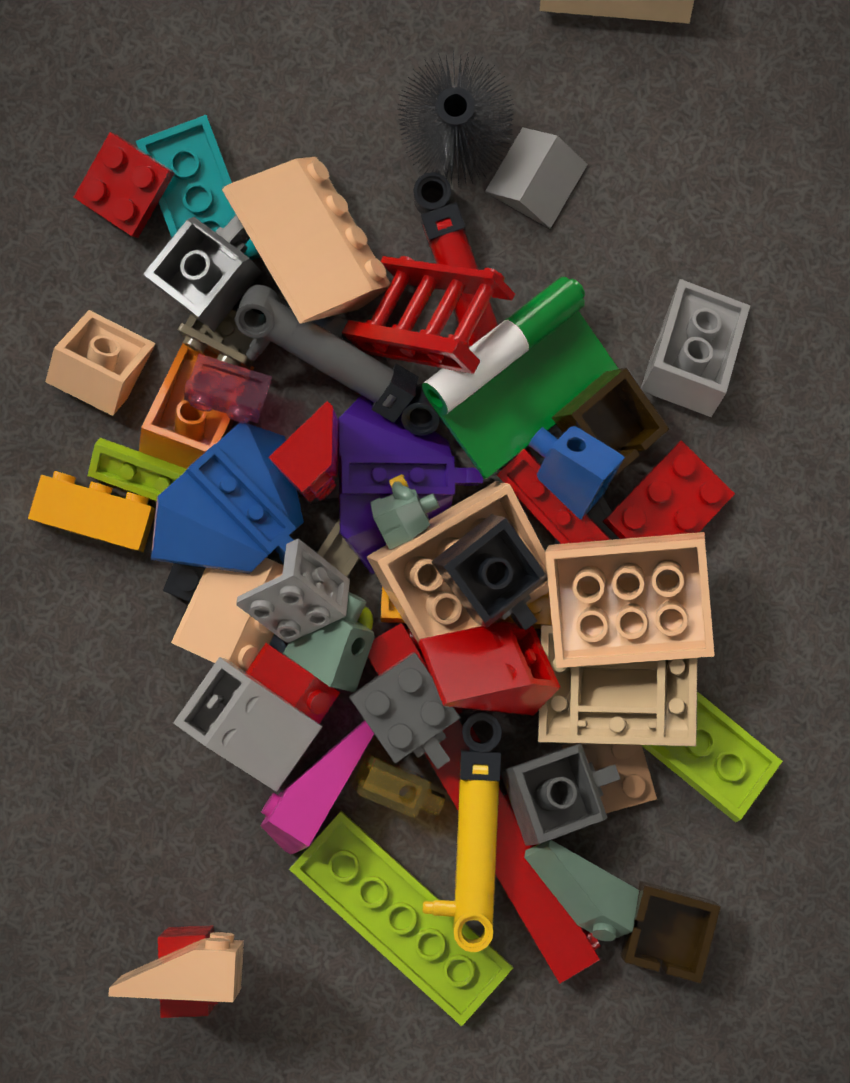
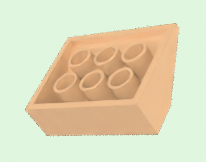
[222,157,390,324]
[367,481,549,642]
[545,532,715,668]

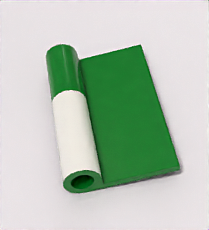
[422,277,618,479]

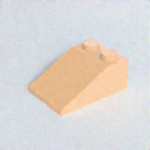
[109,932,244,1002]

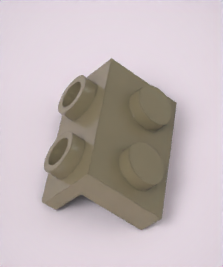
[178,310,254,371]

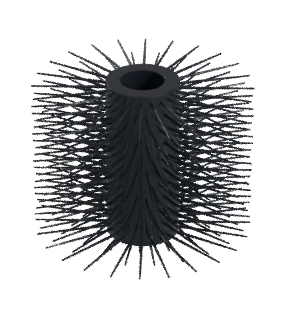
[397,50,514,187]

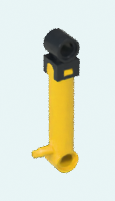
[423,712,502,952]

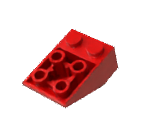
[418,622,561,715]

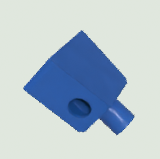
[529,426,625,519]

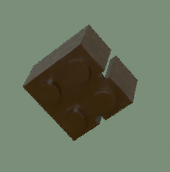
[551,368,669,477]
[620,881,721,983]

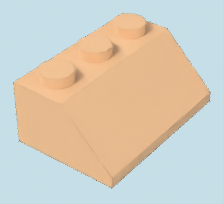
[171,558,284,672]

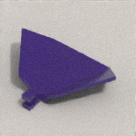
[338,395,483,575]

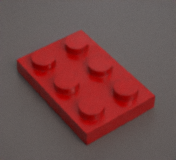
[602,440,735,539]

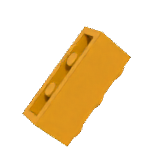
[28,471,156,553]

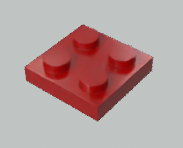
[73,132,175,238]

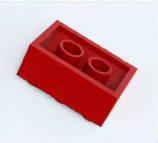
[269,401,339,503]
[246,643,340,724]

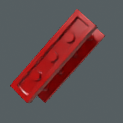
[342,256,515,374]

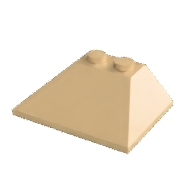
[538,625,698,746]

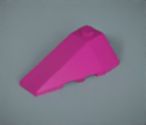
[260,720,374,855]

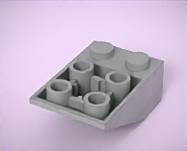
[173,657,322,792]

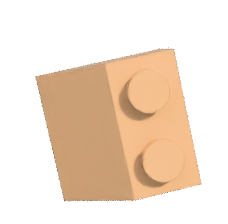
[45,310,156,416]

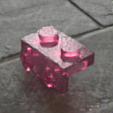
[184,354,272,423]

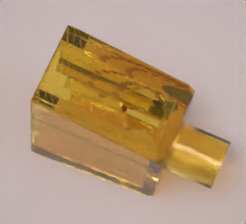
[352,752,445,818]

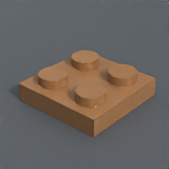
[562,743,657,813]

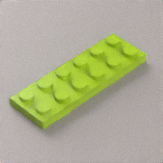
[289,810,513,1027]

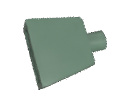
[283,592,374,692]

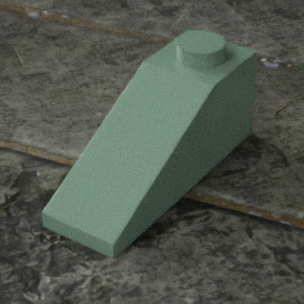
[524,840,639,941]

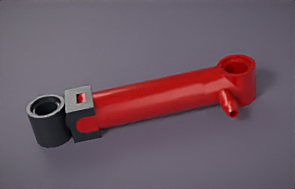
[413,172,498,369]

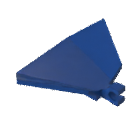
[151,423,304,574]

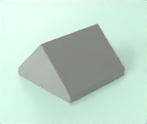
[485,127,588,229]

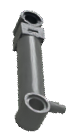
[235,285,440,436]

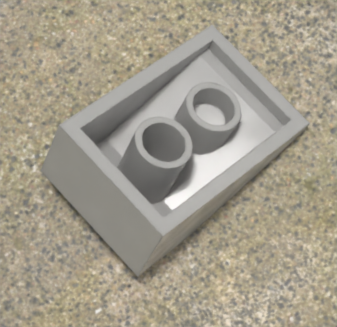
[641,279,750,417]

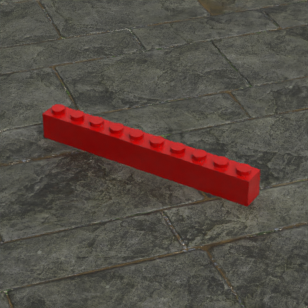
[368,623,601,984]

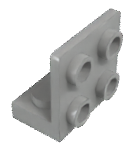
[236,539,350,643]

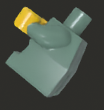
[370,474,440,550]

